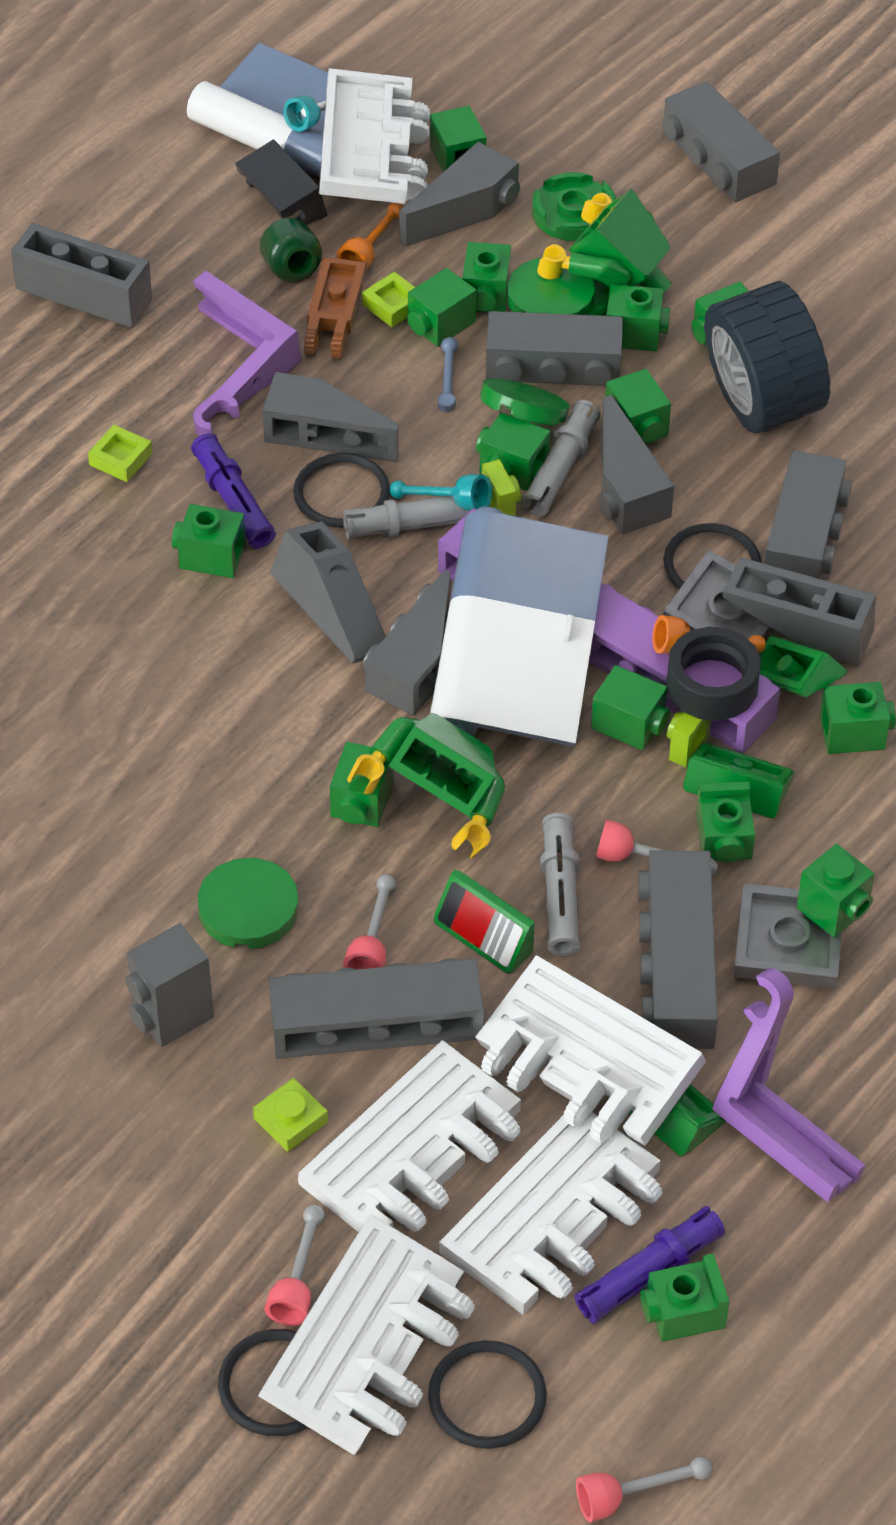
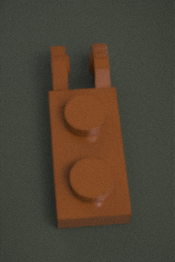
[304,257,367,359]

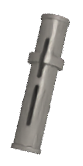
[522,400,601,516]
[343,496,470,539]
[540,813,580,956]

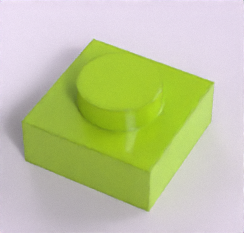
[362,272,415,327]
[88,424,153,482]
[482,459,521,516]
[666,711,711,768]
[253,1078,328,1152]

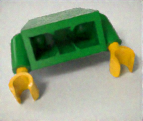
[537,189,672,293]
[347,713,505,859]

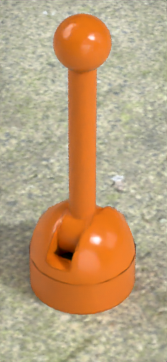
[336,202,404,270]
[652,615,766,655]

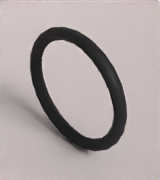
[293,453,390,528]
[663,523,762,589]
[218,1329,308,1436]
[428,1340,547,1449]

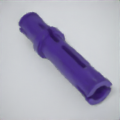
[191,433,276,549]
[574,1206,725,1324]

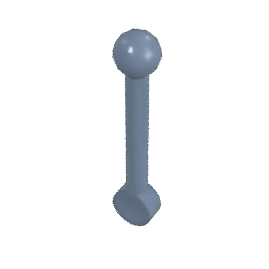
[438,337,458,412]

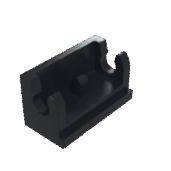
[235,139,327,225]

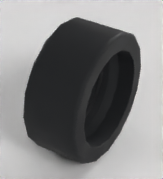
[666,626,761,721]

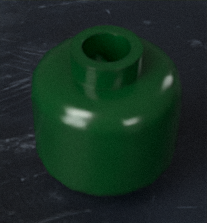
[260,218,322,282]

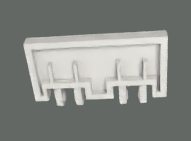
[319,68,430,204]
[476,955,706,1146]
[298,1040,521,1232]
[439,1112,663,1315]
[258,1214,475,1456]

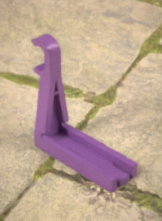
[193,270,301,436]
[712,968,866,1202]

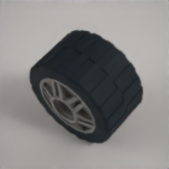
[704,281,831,434]

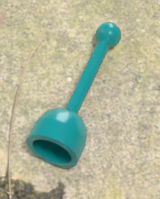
[390,474,492,511]

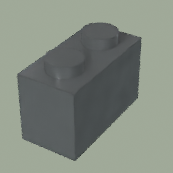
[125,923,214,1047]

